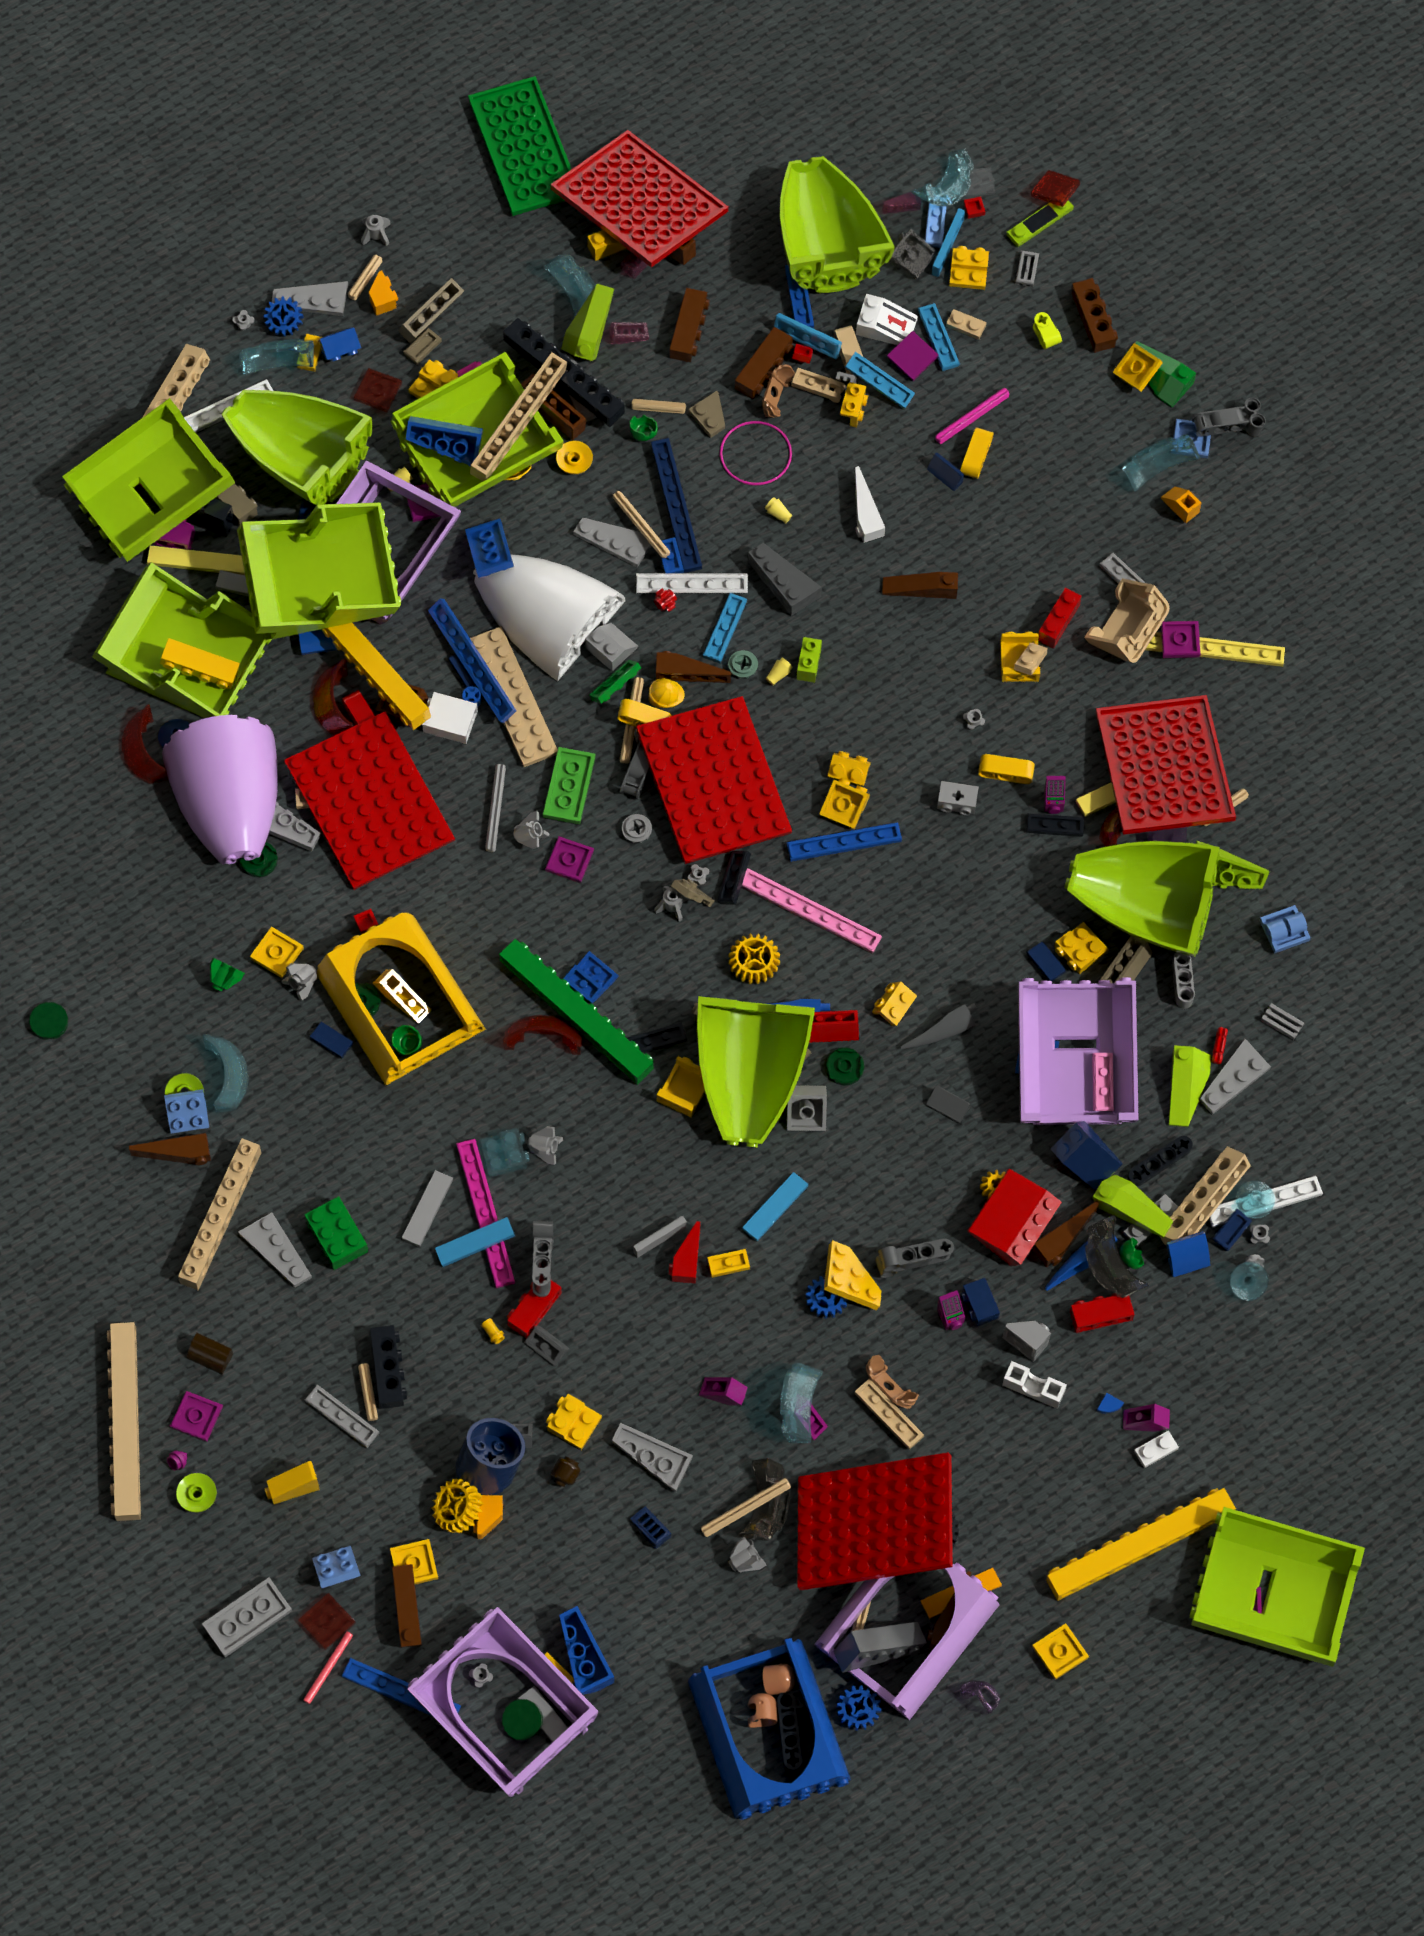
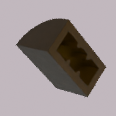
[187,1332,233,1375]

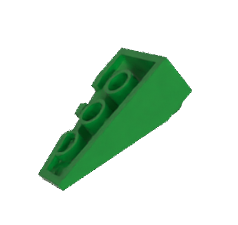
[1126,341,1196,408]

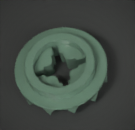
[728,650,758,679]

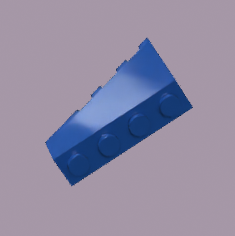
[406,416,483,467]
[559,1606,614,1695]

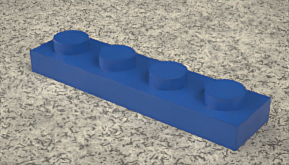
[785,265,814,329]

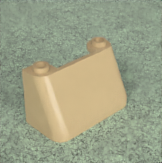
[1084,578,1169,663]

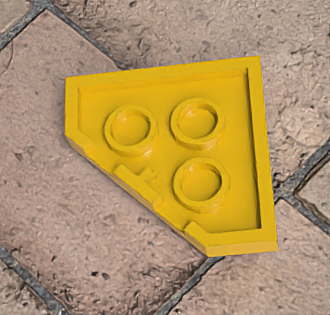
[824,1240,882,1311]

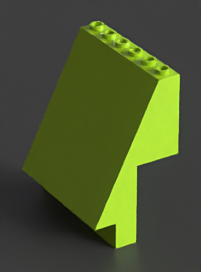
[237,503,401,639]
[92,562,272,718]

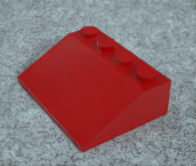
[967,1169,1062,1266]

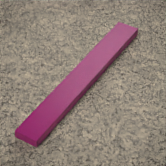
[456,1139,515,1288]

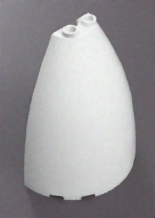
[473,555,625,681]

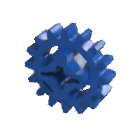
[264,296,304,337]
[806,1276,848,1319]
[837,1685,881,1731]

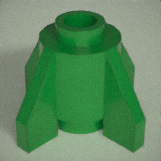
[209,958,245,992]

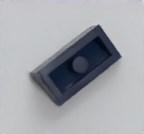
[927,452,964,491]

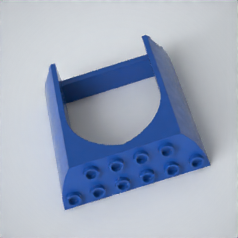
[688,1638,851,1820]

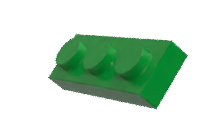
[589,660,641,704]

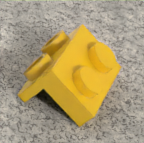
[840,382,868,428]
[828,751,871,786]
[872,982,917,1026]

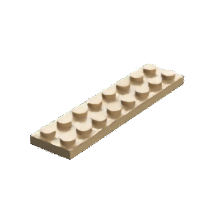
[470,626,558,767]

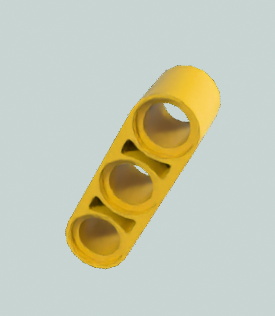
[960,427,994,479]
[618,699,672,727]
[978,754,1035,784]

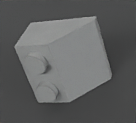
[585,623,638,671]
[787,1086,827,1131]
[1003,1321,1051,1362]

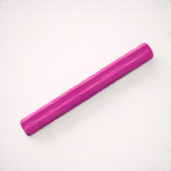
[935,388,1010,444]

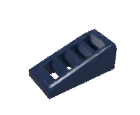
[630,1506,671,1549]

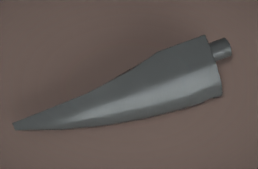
[900,1003,977,1049]

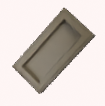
[403,328,442,365]

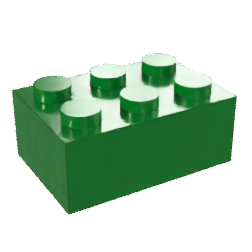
[304,1196,368,1270]

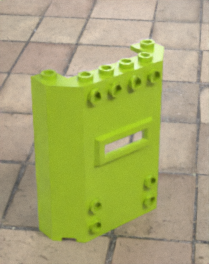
[391,352,564,507]
[62,398,235,562]
[1189,1507,1365,1667]

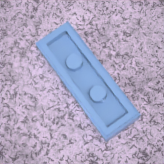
[924,197,947,248]

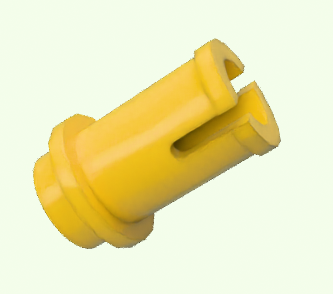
[481,1318,505,1344]

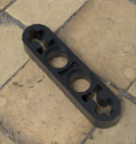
[1128,1136,1193,1186]

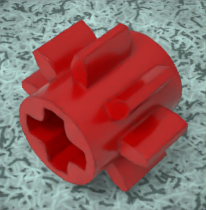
[654,588,677,612]

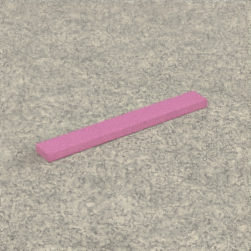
[742,868,882,954]

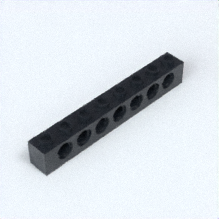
[503,318,625,427]

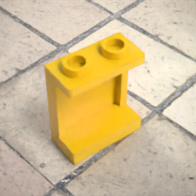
[1000,632,1040,682]
[657,1056,705,1117]

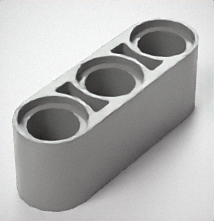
[1172,952,1195,1009]

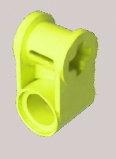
[1033,312,1062,349]

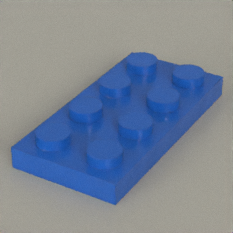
[465,519,514,578]

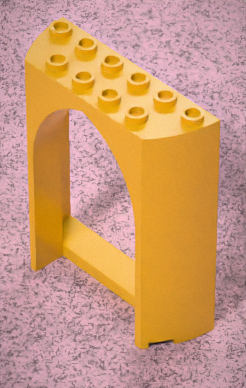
[317,913,486,1085]

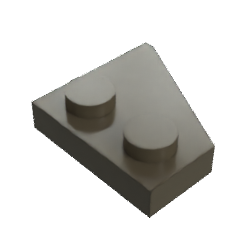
[689,391,725,438]
[671,879,714,907]

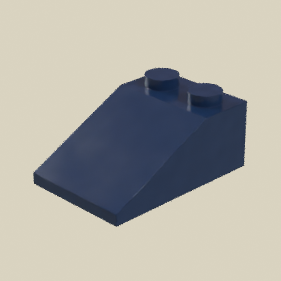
[1051,1121,1123,1191]

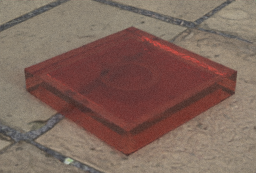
[1031,170,1080,207]
[354,368,402,413]
[298,1593,356,1650]

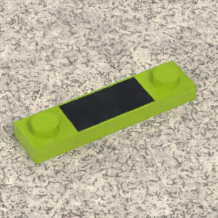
[1007,194,1074,247]

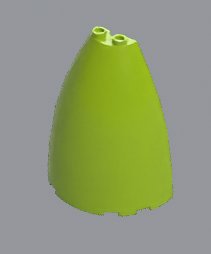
[780,156,895,293]
[222,390,372,505]
[1065,841,1220,957]
[697,996,815,1148]

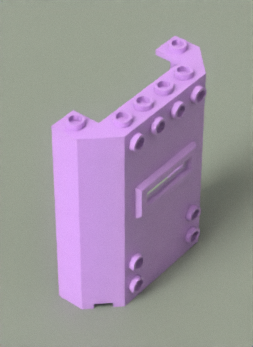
[1018,977,1138,1125]

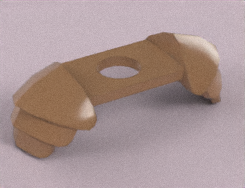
[762,364,795,418]
[866,1355,919,1409]

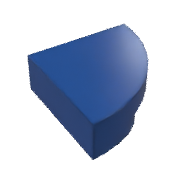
[1097,1393,1124,1414]

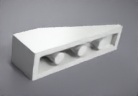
[855,466,885,543]

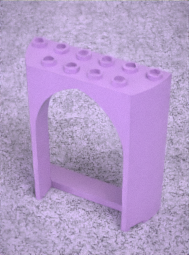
[337,461,461,624]
[814,1562,999,1720]
[408,1607,598,1797]

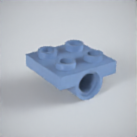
[1259,905,1310,953]
[164,1089,209,1134]
[312,1546,360,1588]

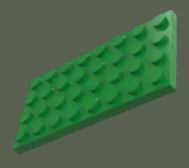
[468,76,572,216]

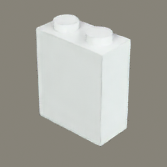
[421,692,478,744]

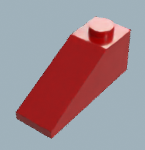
[669,1221,700,1283]

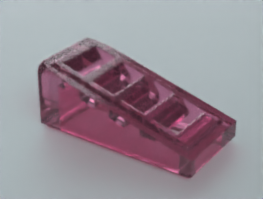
[882,190,921,214]
[621,253,648,279]
[609,322,649,344]

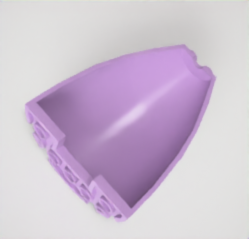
[162,715,278,864]

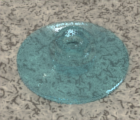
[1236,1181,1275,1218]
[1230,1262,1269,1301]

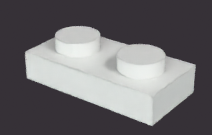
[1134,1431,1179,1468]

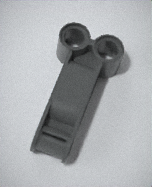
[1191,398,1266,437]
[620,729,651,799]
[532,1221,554,1297]
[875,1239,954,1278]

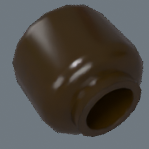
[551,1456,581,1487]

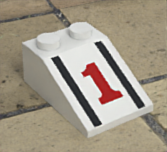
[856,294,918,345]

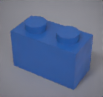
[318,327,361,362]

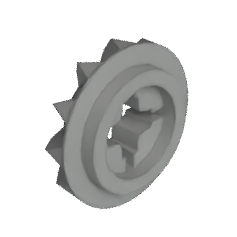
[622,814,652,843]

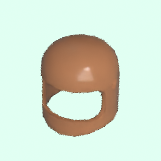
[763,1664,796,1695]
[748,1693,778,1728]

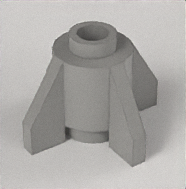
[361,215,390,246]
[513,811,549,849]
[655,886,690,921]
[282,963,317,1001]
[527,1126,563,1165]
[729,1537,766,1573]

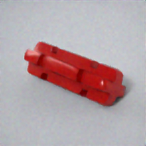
[1211,1027,1228,1064]

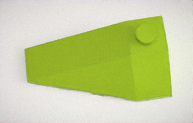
[561,284,614,361]
[1195,841,1269,889]
[1169,1045,1211,1127]
[1093,1175,1173,1238]

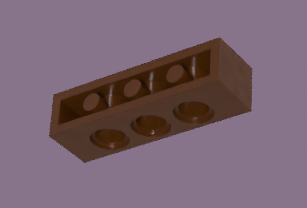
[1071,278,1118,353]

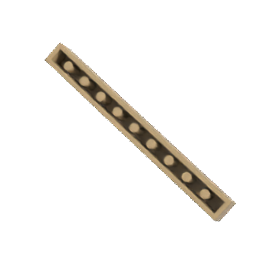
[107,1322,141,1521]

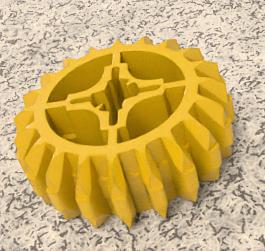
[729,933,780,984]
[431,1479,484,1533]

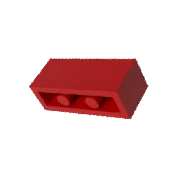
[1038,587,1082,649]
[809,1010,859,1043]
[507,1280,562,1339]
[1070,1292,1135,1333]

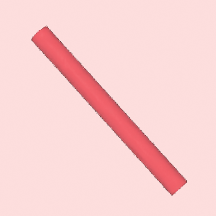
[303,1631,353,1704]

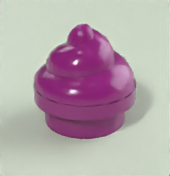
[167,1451,187,1471]

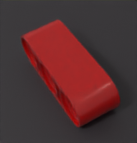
[341,690,375,725]

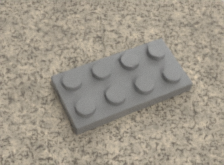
[202,1578,292,1657]

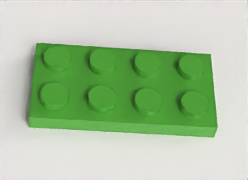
[543,747,596,824]

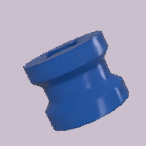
[462,686,481,708]

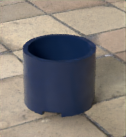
[455,1418,525,1495]

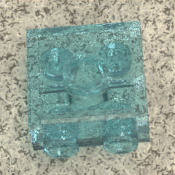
[480,1128,530,1177]

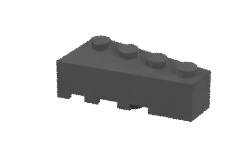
[748,543,822,616]
[833,1622,927,1673]

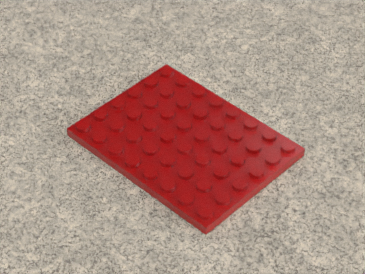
[551,130,729,267]
[1096,695,1236,835]
[636,696,792,864]
[284,711,455,890]
[797,1452,953,1590]

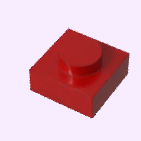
[963,197,986,219]
[792,343,813,364]
[354,909,378,935]

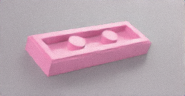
[1092,1053,1114,1112]

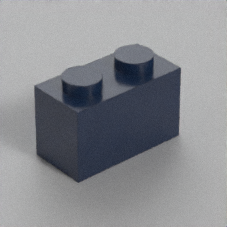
[960,1278,1000,1326]

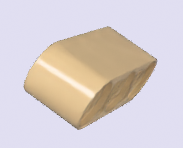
[833,326,863,375]

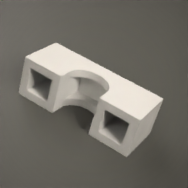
[1003,1361,1067,1409]

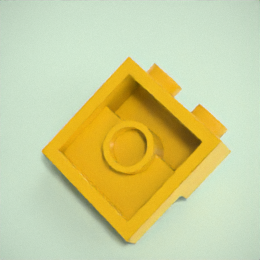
[949,246,989,290]
[408,360,458,399]
[820,778,870,829]
[1054,922,1109,974]
[546,1394,602,1450]

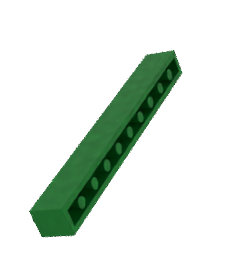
[499,939,654,1085]

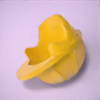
[648,678,684,708]

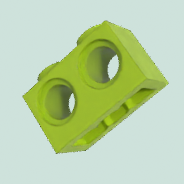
[797,637,822,683]

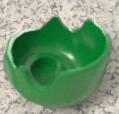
[629,415,658,441]
[391,1025,422,1056]
[1119,1237,1144,1269]

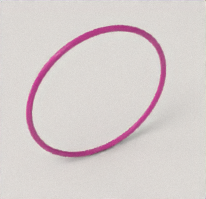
[720,421,792,485]

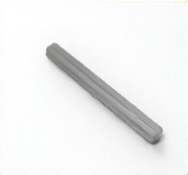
[485,764,506,852]

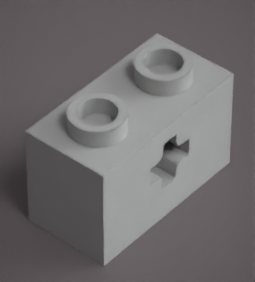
[937,781,979,815]

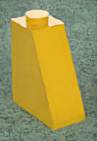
[264,1461,320,1504]

